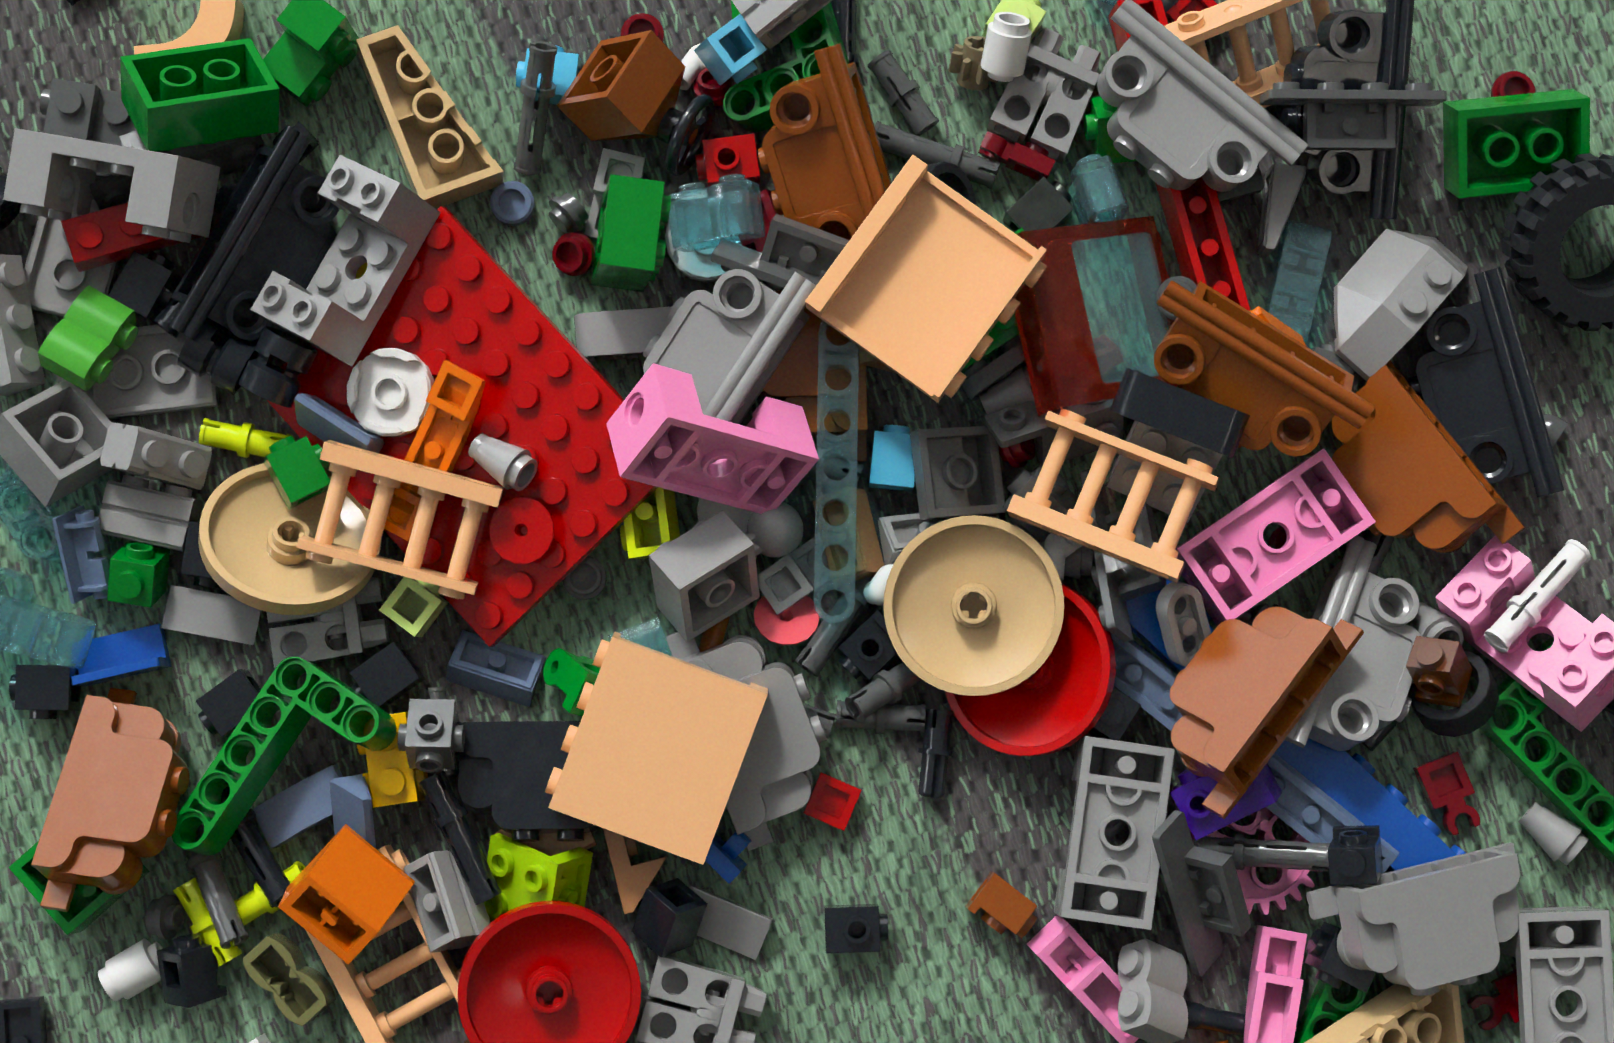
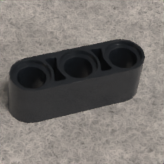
[1110,368,1250,458]

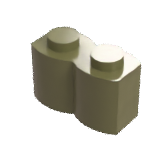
[243,933,336,1026]

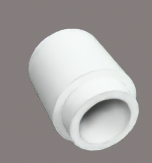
[981,12,1032,82]
[98,939,163,1001]

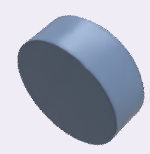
[490,181,535,226]

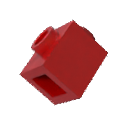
[695,133,761,192]

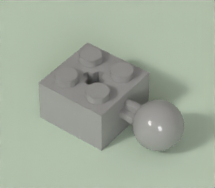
[649,502,803,642]

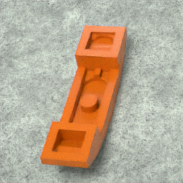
[384,360,486,542]

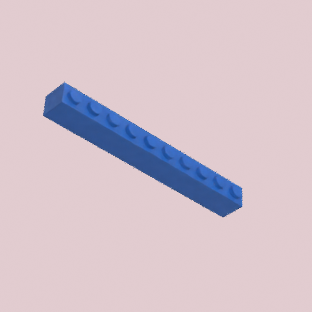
[1126,579,1466,872]

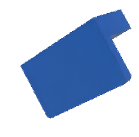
[71,623,172,687]

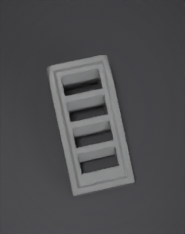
[1257,162,1307,257]

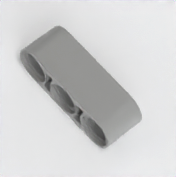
[574,306,672,362]

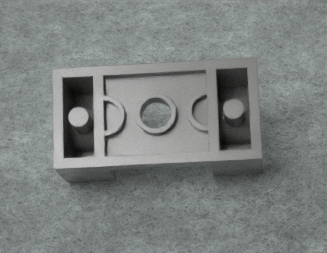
[3,128,220,243]
[250,155,441,366]
[1054,736,1175,930]
[1501,906,1614,1043]

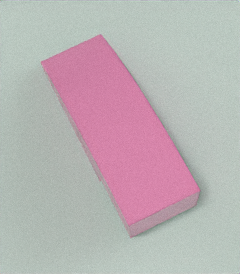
[1027,915,1139,1043]
[1244,925,1307,1043]

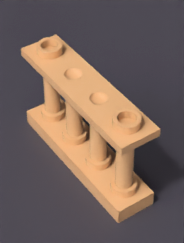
[1165,0,1331,108]
[1007,409,1219,583]
[296,440,504,599]
[306,844,461,1043]

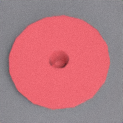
[754,596,819,646]

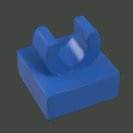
[705,832,752,884]

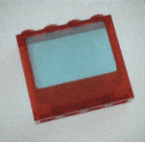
[1015,216,1178,416]

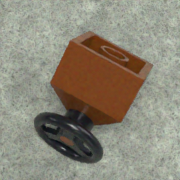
[557,30,715,176]

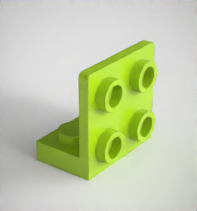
[484,833,593,922]

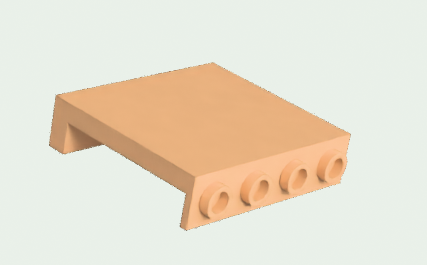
[805,155,1047,403]
[545,632,768,865]

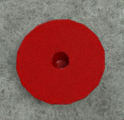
[489,497,554,564]

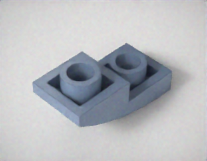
[253,764,343,849]

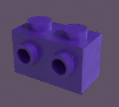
[1170,764,1282,840]

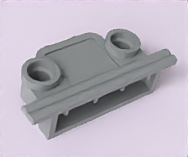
[1097,0,1308,192]
[643,269,816,463]
[1285,535,1420,751]
[665,632,828,851]
[1306,843,1520,996]

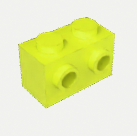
[620,487,680,559]

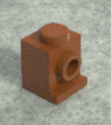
[965,871,1037,939]

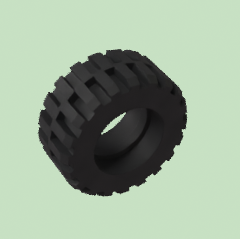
[1502,153,1614,331]

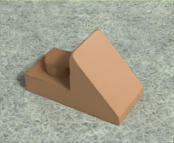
[603,828,668,914]

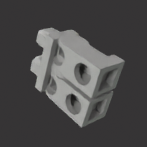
[987,28,1101,164]
[266,577,390,669]
[636,955,767,1043]

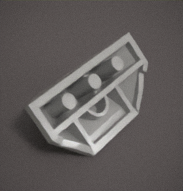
[1334,229,1468,381]

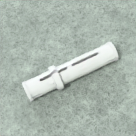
[1484,539,1591,653]

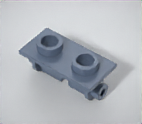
[52,505,109,604]

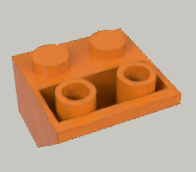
[278,824,415,965]

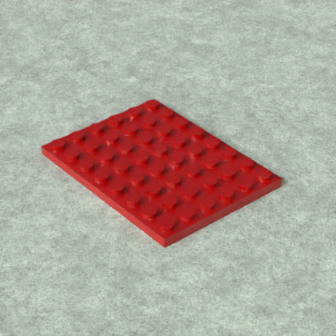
[267,206,658,647]

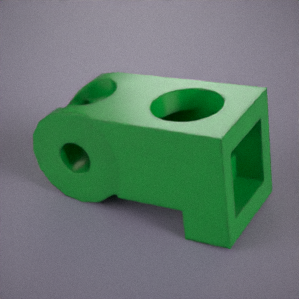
[543,648,600,717]

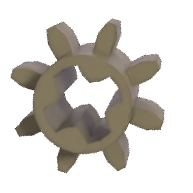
[948,36,998,90]

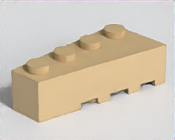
[356,25,504,209]
[1304,983,1465,1043]

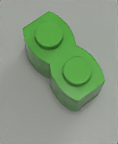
[38,285,138,392]

